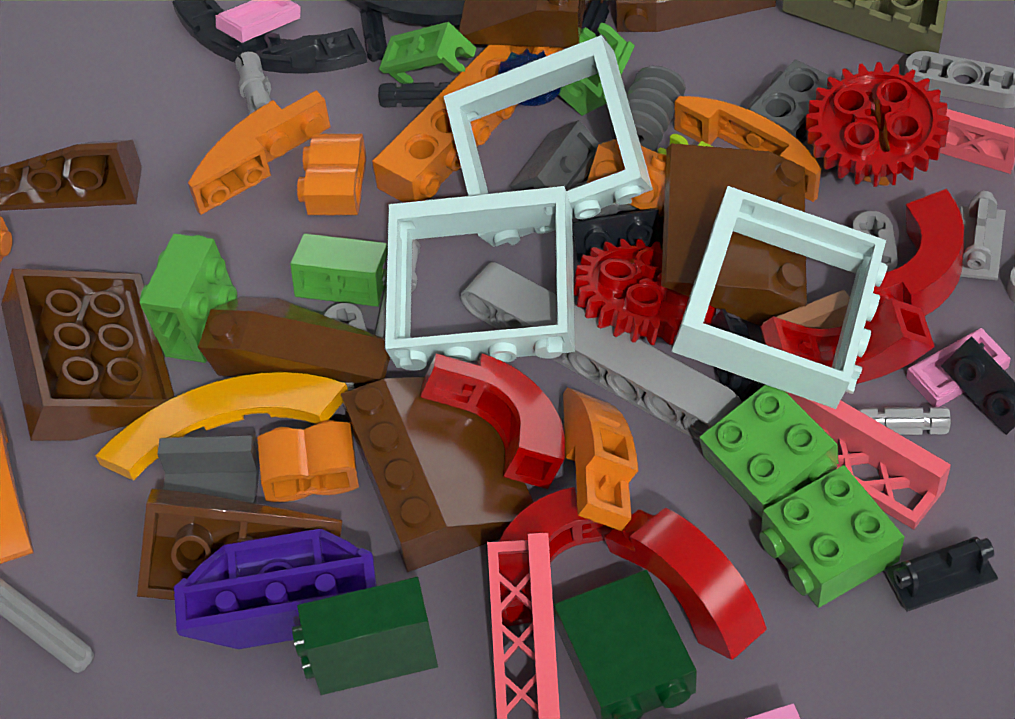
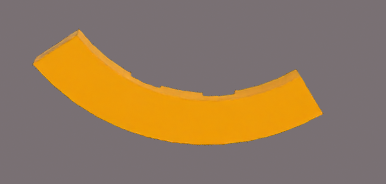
[95,372,349,481]

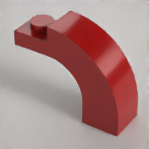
[873,188,964,316]
[761,298,935,384]
[420,353,565,489]
[498,487,615,627]
[604,508,767,660]

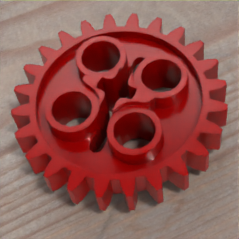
[806,62,950,187]
[573,239,717,345]

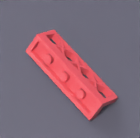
[868,96,1015,174]
[785,391,951,530]
[487,533,560,719]

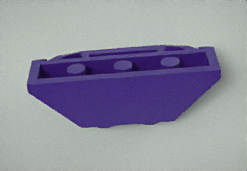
[174,529,377,649]

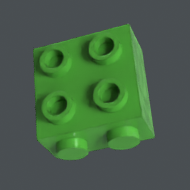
[139,233,237,363]
[699,384,839,518]
[759,465,904,608]

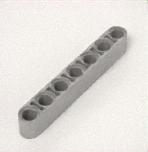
[460,262,742,442]

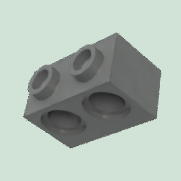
[748,59,838,144]

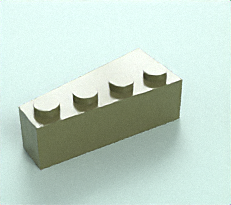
[782,0,948,55]

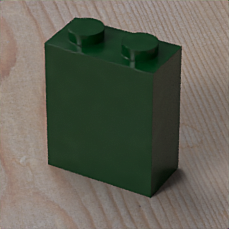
[554,570,697,719]
[292,577,438,695]

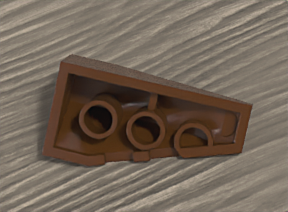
[616,0,776,32]
[0,139,142,211]
[198,297,390,384]
[137,488,342,600]

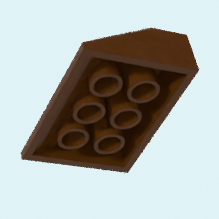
[459,0,585,48]
[661,143,807,326]
[1,268,175,441]
[341,377,534,573]

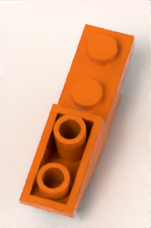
[188,90,331,215]
[563,387,639,531]

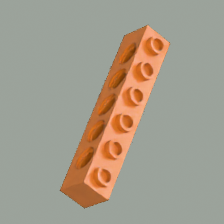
[372,45,564,203]

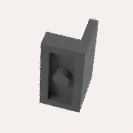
[510,120,600,191]
[157,436,260,504]

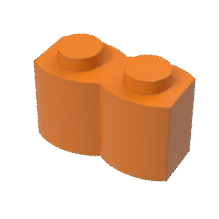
[297,134,366,215]
[257,420,359,502]

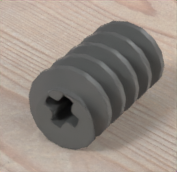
[610,66,686,152]

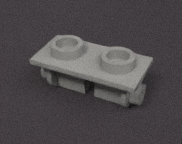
[960,191,1006,280]

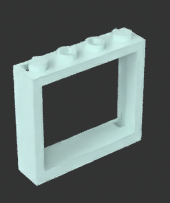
[444,35,653,247]
[385,186,575,370]
[671,186,888,409]

